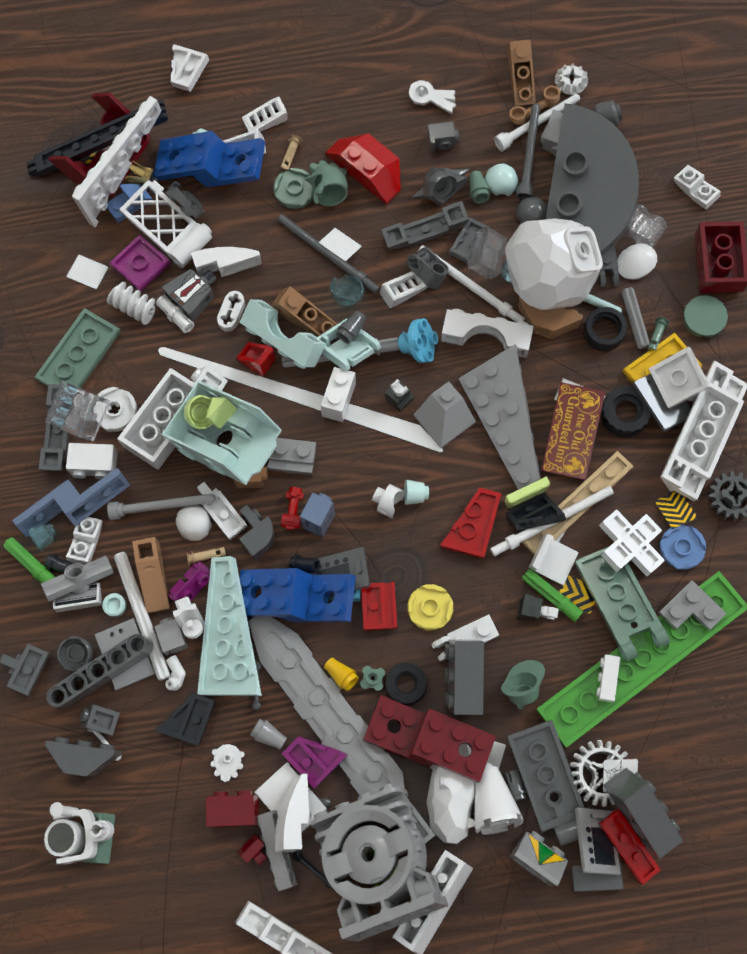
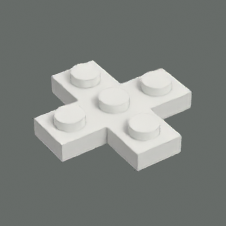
[599,509,664,576]

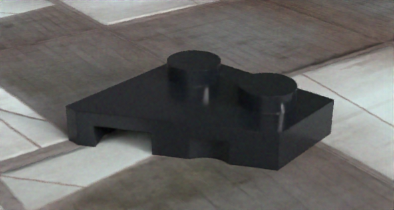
[505,492,566,531]
[156,693,216,747]

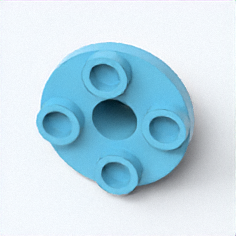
[398,318,438,363]

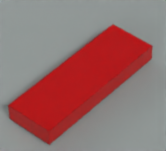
[598,809,661,885]

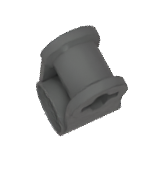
[407,247,449,289]

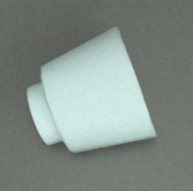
[404,480,429,505]

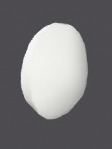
[617,243,657,280]

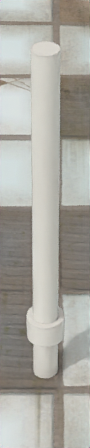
[418,245,525,322]
[490,486,614,556]

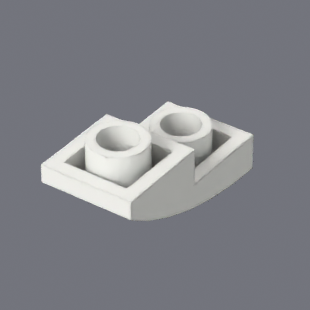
[674,165,721,209]
[66,517,103,565]

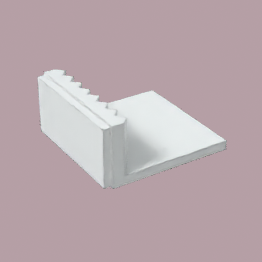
[529,534,579,585]

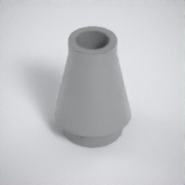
[250,719,287,750]

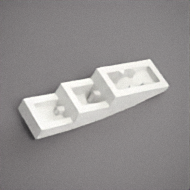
[235,901,333,954]

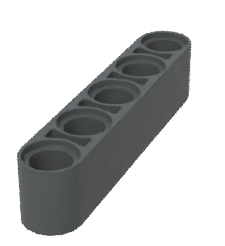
[46,634,153,709]

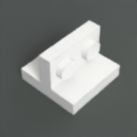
[649,347,710,409]

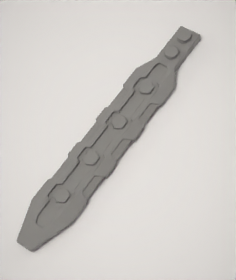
[248,617,435,844]

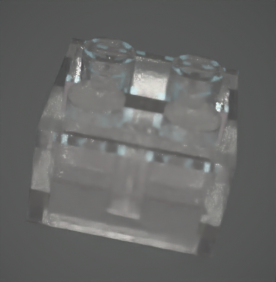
[45,380,111,441]

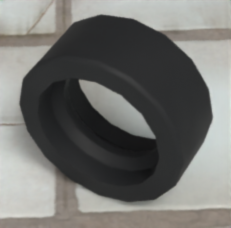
[584,307,627,351]

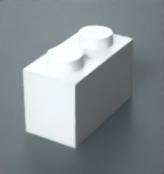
[321,367,356,422]
[66,443,118,479]

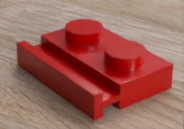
[361,582,397,631]

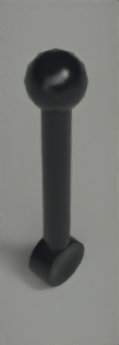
[292,851,332,888]

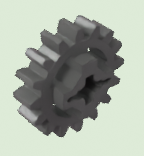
[707,471,747,521]

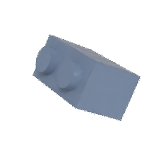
[300,493,335,538]

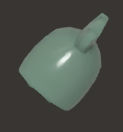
[305,160,348,206]

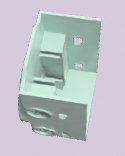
[162,381,282,485]

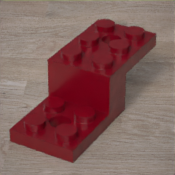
[362,695,496,783]

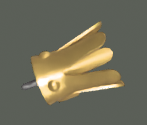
[125,161,158,184]

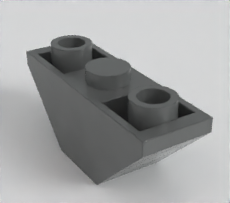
[45,737,122,777]

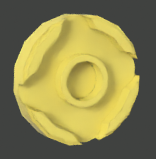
[408,585,453,631]

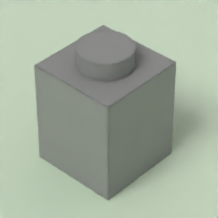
[154,617,189,656]

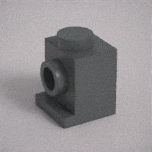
[428,122,459,154]

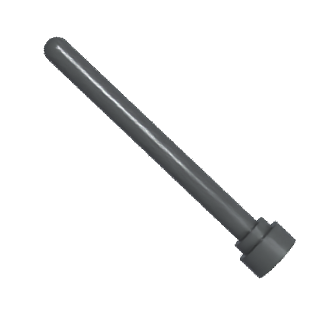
[516,103,540,200]

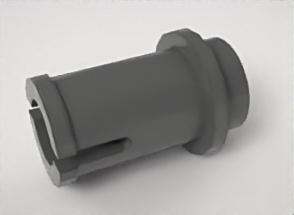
[504,769,527,802]

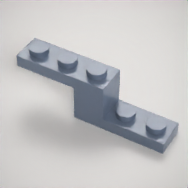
[12,468,130,538]

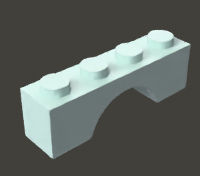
[240,299,326,369]

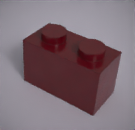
[206,791,259,828]

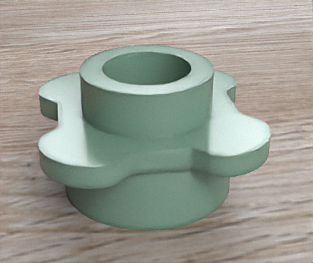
[360,666,385,691]

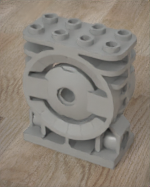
[310,784,448,942]

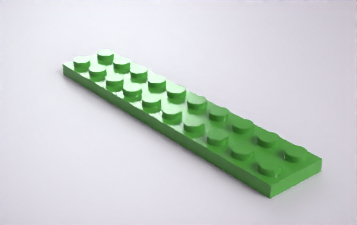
[536,571,747,748]

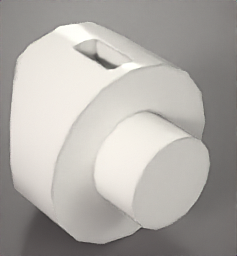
[372,484,406,518]

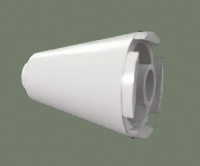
[475,763,524,835]

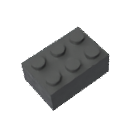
[444,639,484,715]
[603,768,683,859]

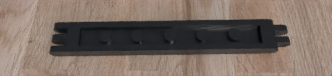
[27,100,168,176]

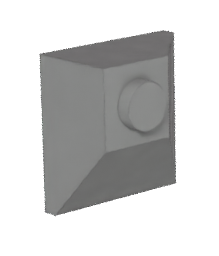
[413,381,476,448]

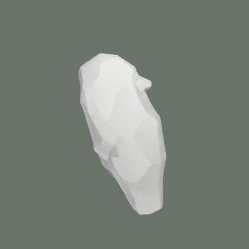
[427,744,475,844]

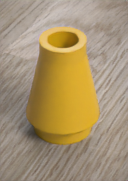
[324,657,359,691]

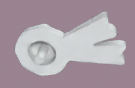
[409,80,456,114]

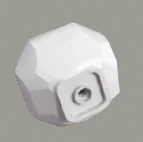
[505,218,603,310]

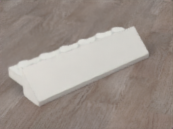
[660,361,747,501]

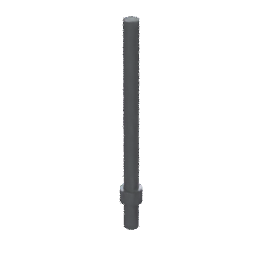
[277,214,380,294]

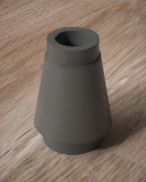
[336,311,366,344]

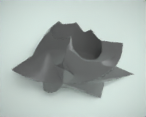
[412,167,470,206]

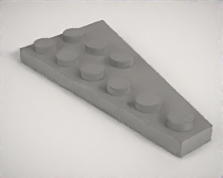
[458,344,541,490]

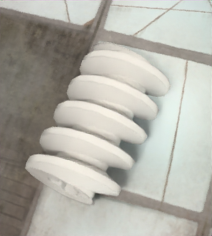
[107,282,155,325]

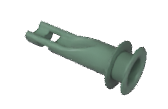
[648,317,669,351]

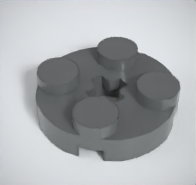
[166,181,205,219]

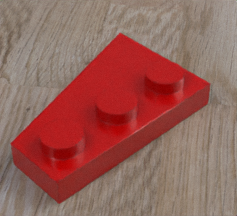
[440,488,502,559]

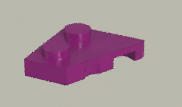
[282,736,348,789]

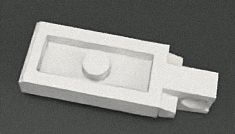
[197,482,248,540]

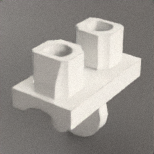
[173,597,205,639]

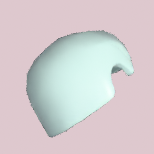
[485,164,519,196]

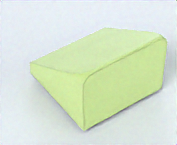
[206,397,237,428]

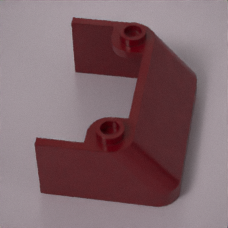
[48,92,150,197]

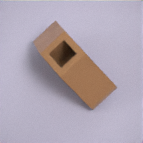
[518,298,583,339]

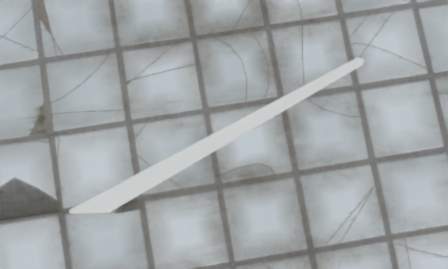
[158,347,443,452]

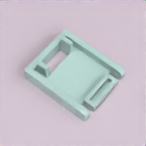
[317,318,381,371]

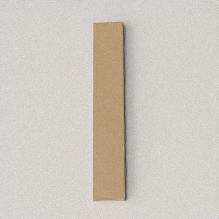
[521,451,634,555]

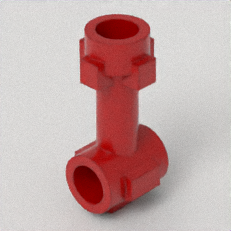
[281,487,304,531]

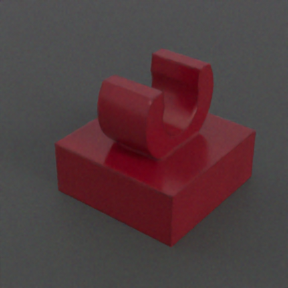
[237,833,267,865]

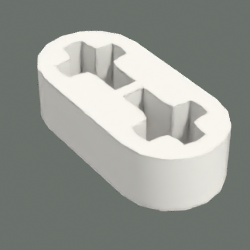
[217,291,245,332]

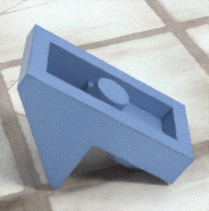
[107,184,153,223]

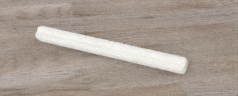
[114,552,170,681]

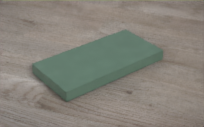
[34,308,121,388]

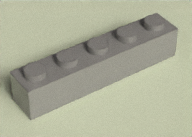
[257,810,298,891]

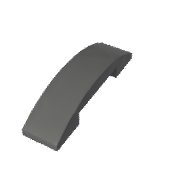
[381,201,469,249]
[39,384,71,471]

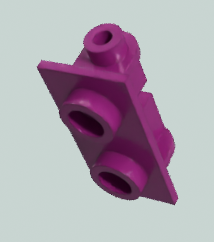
[168,562,210,602]

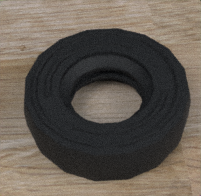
[385,662,427,705]

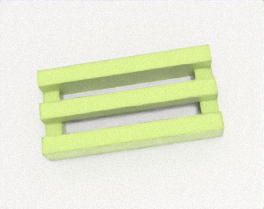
[504,477,550,509]

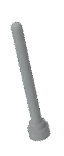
[107,494,216,520]

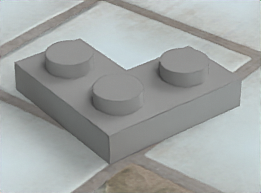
[658,581,726,631]

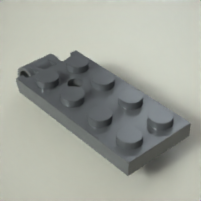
[506,720,584,847]

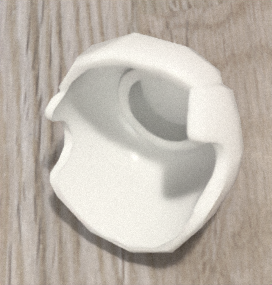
[176,505,212,541]

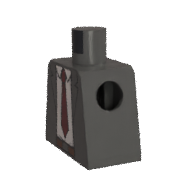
[162,269,217,322]

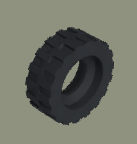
[601,385,652,437]

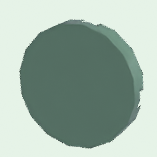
[274,168,315,209]
[683,295,728,338]

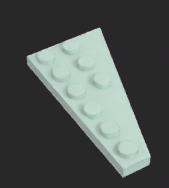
[197,556,262,696]

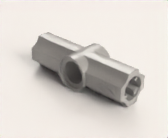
[41,556,113,602]

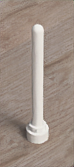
[494,94,580,152]

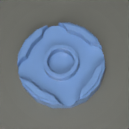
[659,525,706,570]

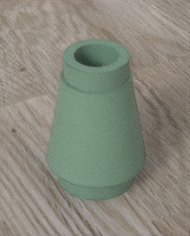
[469,171,491,204]

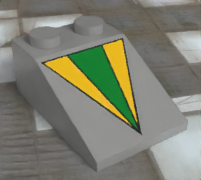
[509,831,568,886]

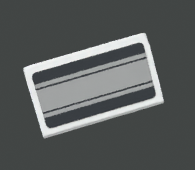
[53,583,102,612]

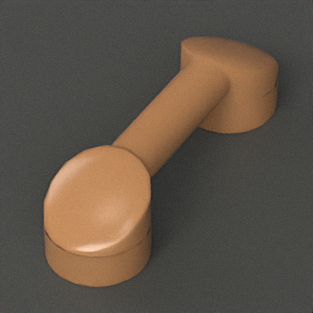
[509,86,560,125]

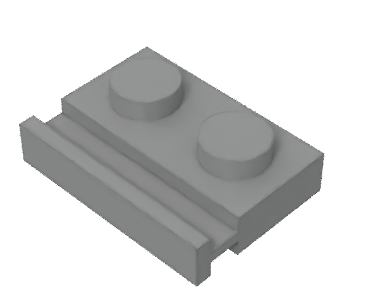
[267,438,317,475]

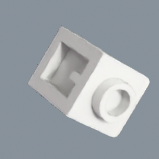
[190,365,228,391]

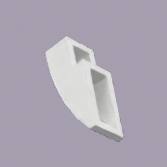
[191,247,262,277]
[275,774,310,852]

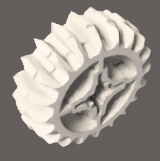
[569,740,628,807]

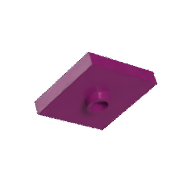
[109,234,171,292]

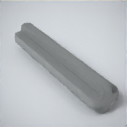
[622,287,650,349]

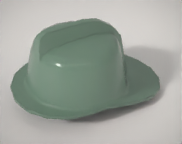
[501,660,545,710]

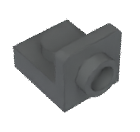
[80,705,120,736]

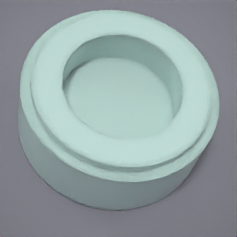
[102,593,127,617]

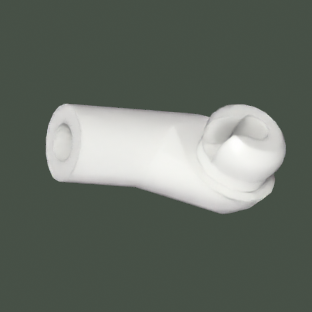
[165,655,186,691]

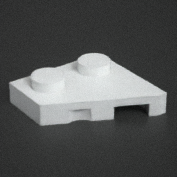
[171,44,209,92]

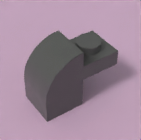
[239,505,275,561]

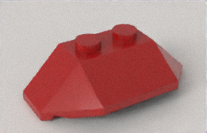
[325,133,401,205]

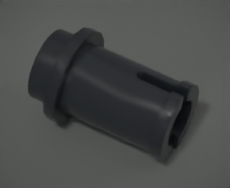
[45,554,74,574]
[289,554,320,572]

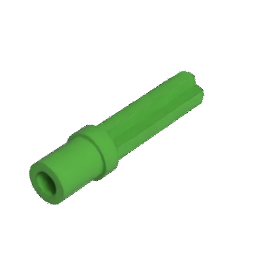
[3,537,55,583]
[522,569,583,622]

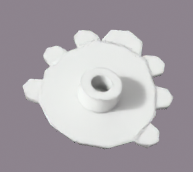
[211,744,245,782]

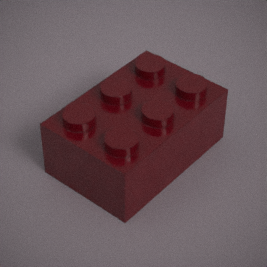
[695,221,747,293]

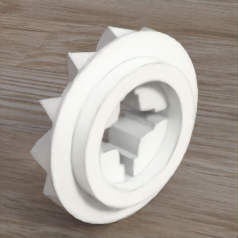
[555,64,588,95]

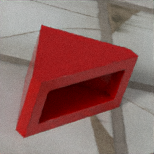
[236,342,276,377]

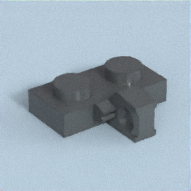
[0,644,50,696]

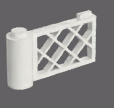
[119,180,212,268]

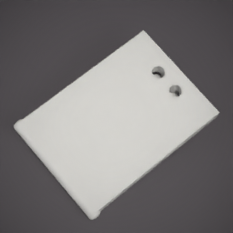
[254,762,327,833]

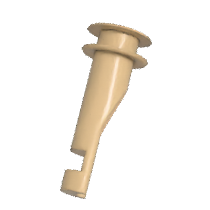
[281,135,303,170]
[186,547,226,566]

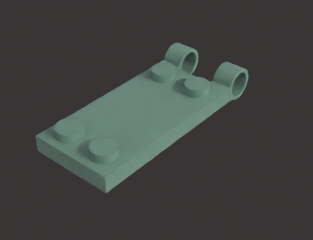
[575,546,670,662]

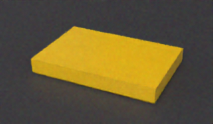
[622,333,703,383]

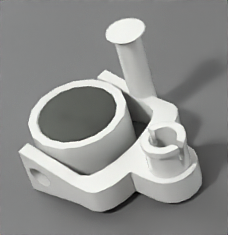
[44,802,114,865]

